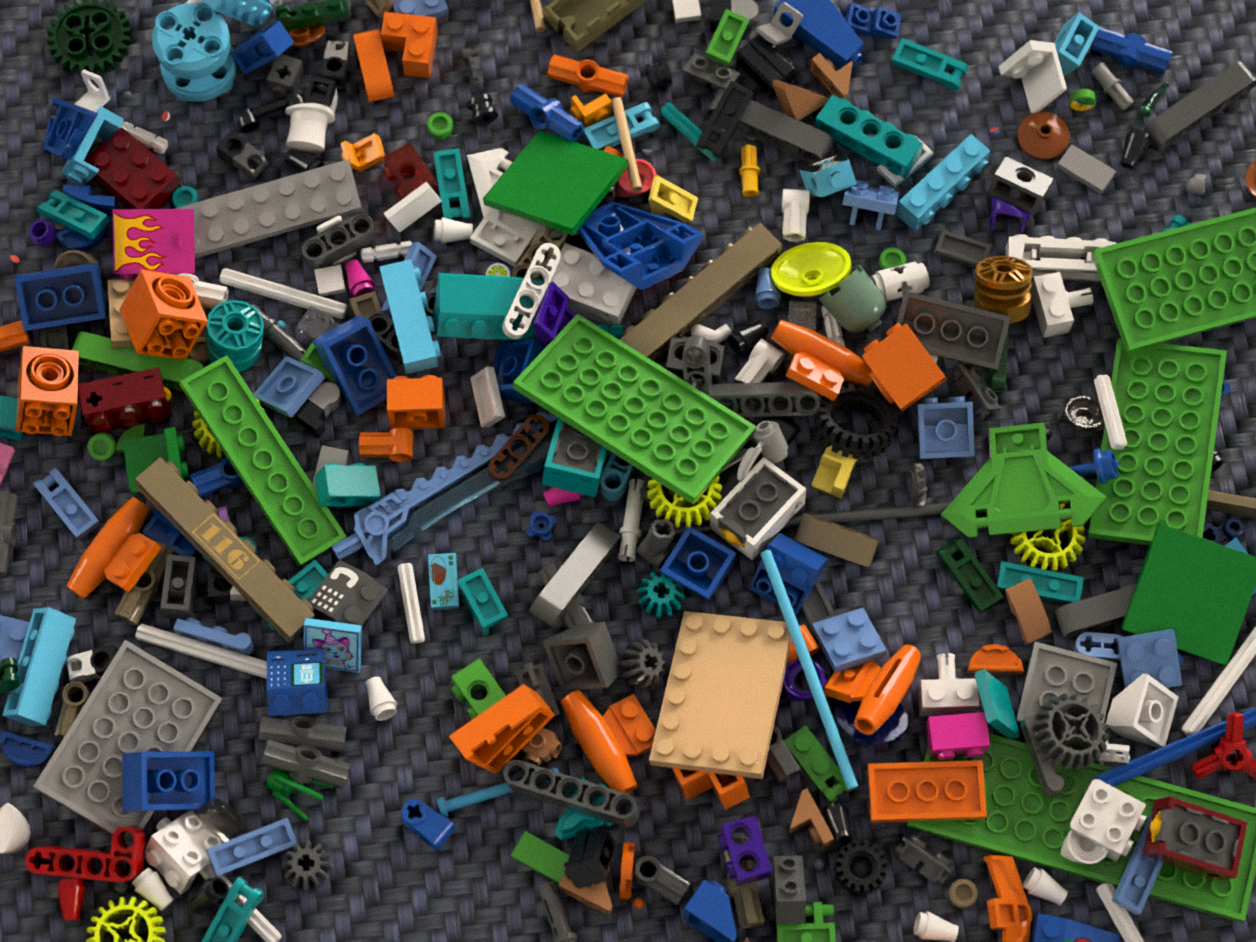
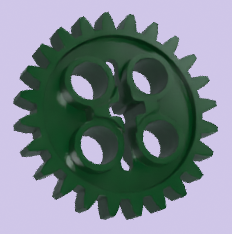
[46,0,132,75]

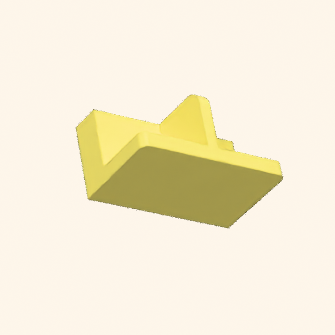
[811,445,857,499]

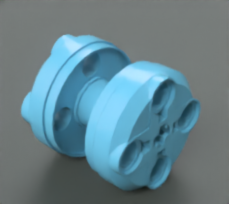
[152,3,237,102]

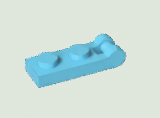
[583,102,660,151]

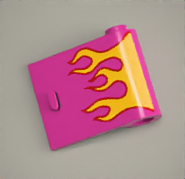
[112,209,195,279]

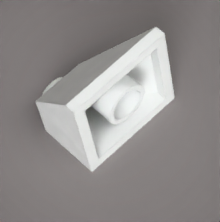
[1106,674,1178,748]

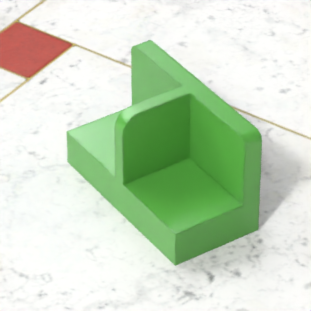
[705,9,750,68]

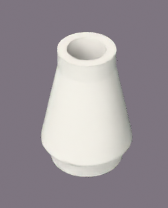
[434,217,473,244]
[365,677,397,721]
[132,867,174,911]
[1023,867,1068,906]
[913,911,959,942]

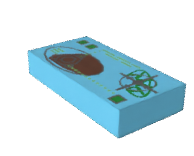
[428,553,459,610]

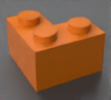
[380,12,438,78]
[672,768,750,810]

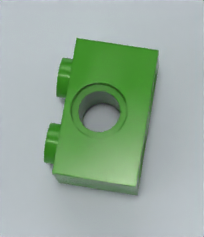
[451,658,506,720]

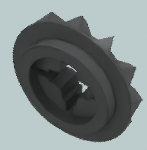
[908,463,927,507]

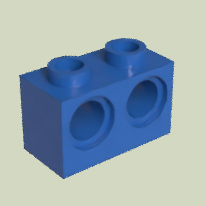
[230,21,294,74]

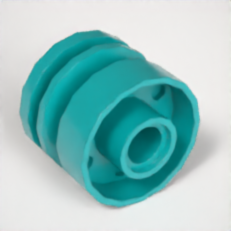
[205,300,264,372]

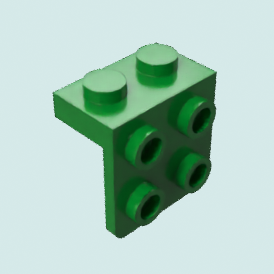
[123,427,189,494]

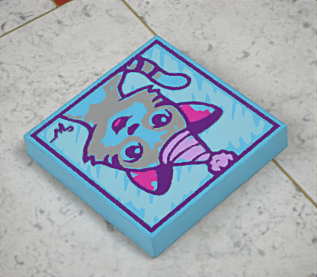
[304,618,362,673]

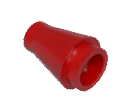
[56,878,86,921]

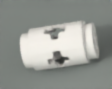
[870,262,929,302]

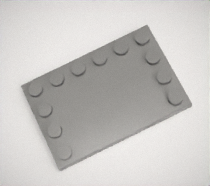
[33,640,223,845]

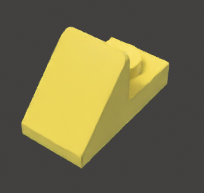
[648,175,698,223]

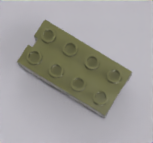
[543,0,647,52]

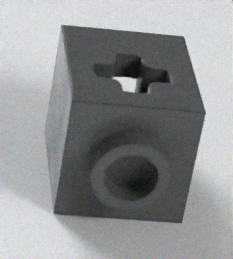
[267,54,305,98]

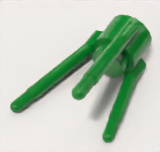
[266,769,335,821]

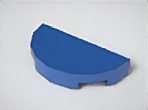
[55,225,107,251]
[0,730,57,768]

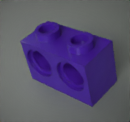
[717,816,772,886]

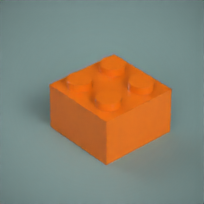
[387,375,445,429]

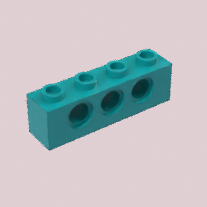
[816,95,923,179]

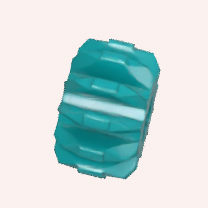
[638,572,685,619]

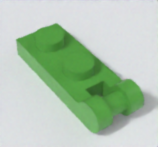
[784,725,853,804]

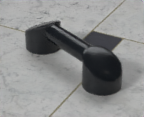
[237,94,306,134]

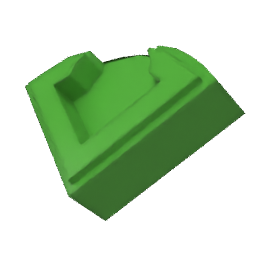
[116,425,146,453]

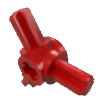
[1191,712,1256,779]

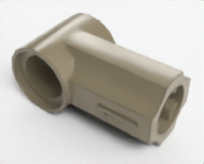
[55,682,91,738]

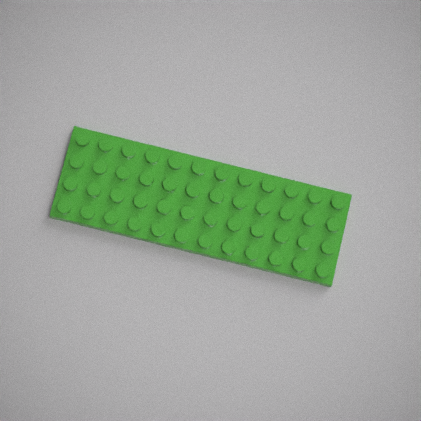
[906,733,1256,923]

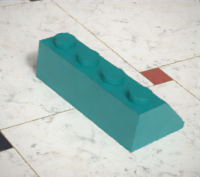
[432,273,546,341]

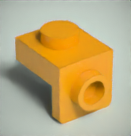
[569,94,612,128]
[341,133,386,172]

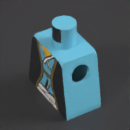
[799,152,857,197]

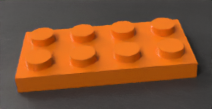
[867,760,987,823]

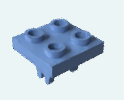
[842,180,899,231]

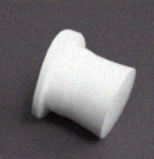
[285,103,335,154]

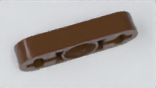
[489,414,549,482]

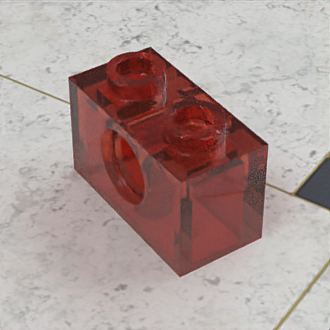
[382,142,438,200]

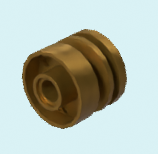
[974,256,1033,324]

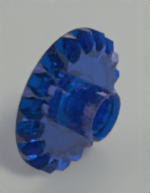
[834,700,908,747]

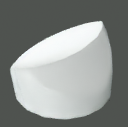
[0,803,30,854]
[1061,830,1109,864]

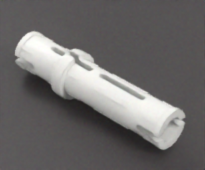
[618,479,644,562]

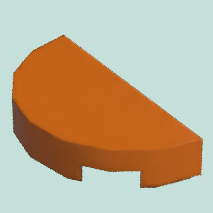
[967,644,1024,674]
[619,842,635,899]

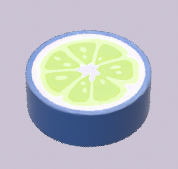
[485,262,511,277]

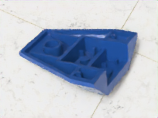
[578,201,703,290]

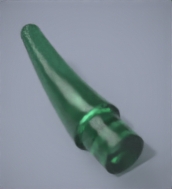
[1140,82,1169,117]

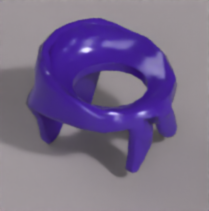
[989,197,1030,233]
[783,659,828,701]

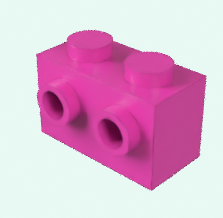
[926,712,990,760]

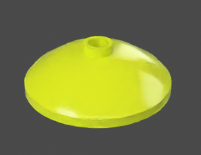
[771,242,852,297]

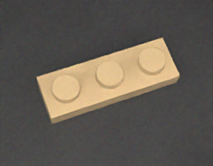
[107,279,135,348]

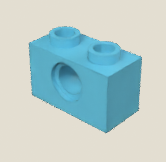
[1054,12,1100,77]

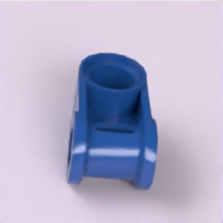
[402,799,456,851]

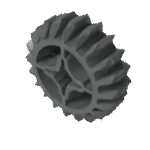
[1031,693,1110,771]

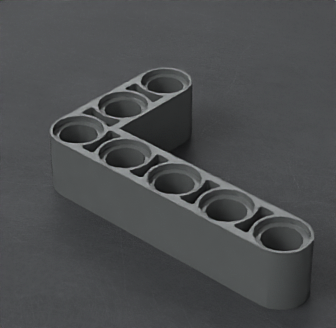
[682,335,821,417]

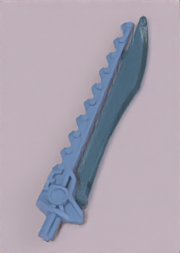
[331,412,558,566]

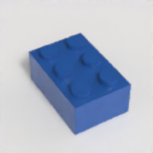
[14,262,108,331]

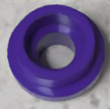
[29,220,56,246]

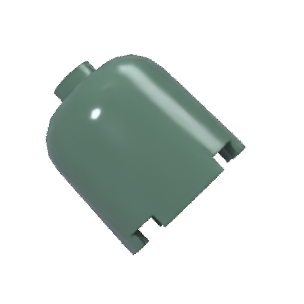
[818,264,886,333]

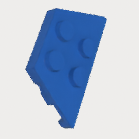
[43,97,98,160]

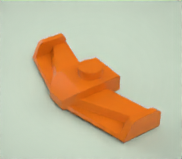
[983,855,1033,942]

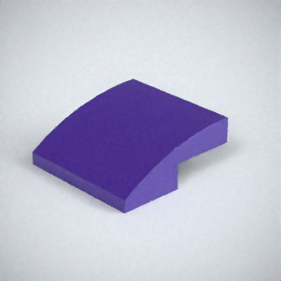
[533,282,576,348]

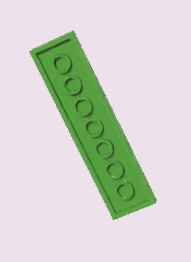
[179,355,347,567]

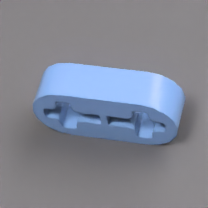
[1074,632,1123,662]

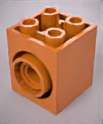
[120,269,208,360]
[862,323,947,411]
[16,346,79,436]

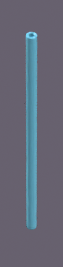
[760,549,858,790]

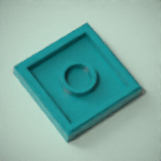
[974,669,1020,740]

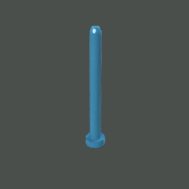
[436,768,559,817]

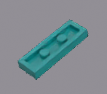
[996,561,1084,604]

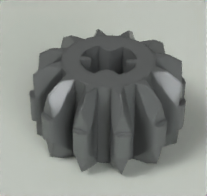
[618,639,667,688]
[282,840,332,891]

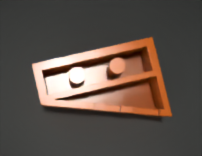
[449,684,555,775]

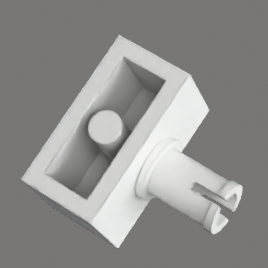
[1030,272,1093,338]
[917,653,980,716]

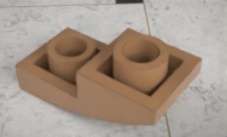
[1005,578,1052,644]

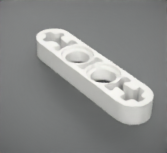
[502,243,561,339]

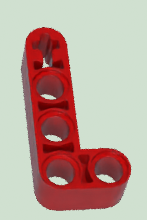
[25,825,146,882]

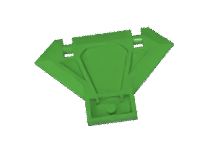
[941,422,1107,538]

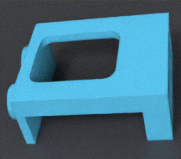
[61,106,124,185]

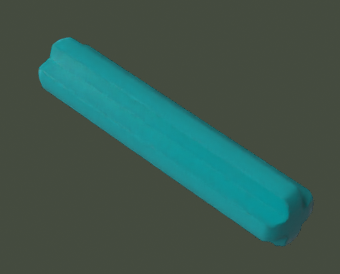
[660,102,718,161]

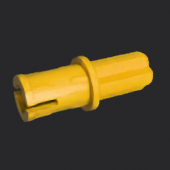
[739,144,760,197]

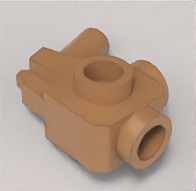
[522,728,562,765]

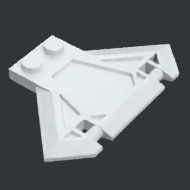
[467,148,597,267]

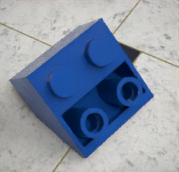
[749,533,828,615]

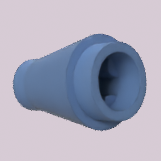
[754,268,781,309]

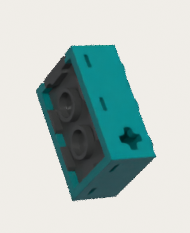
[542,418,608,497]

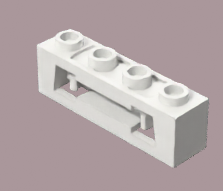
[1005,234,1116,281]

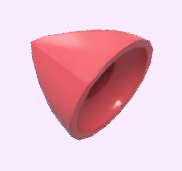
[615,159,657,197]

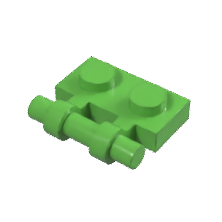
[776,902,836,942]

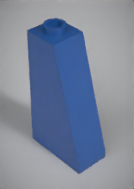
[774,0,863,69]

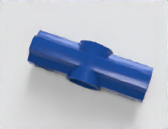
[1090,28,1172,74]
[509,84,585,142]
[189,457,243,498]

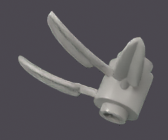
[723,421,788,482]

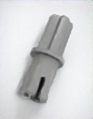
[1091,62,1133,110]

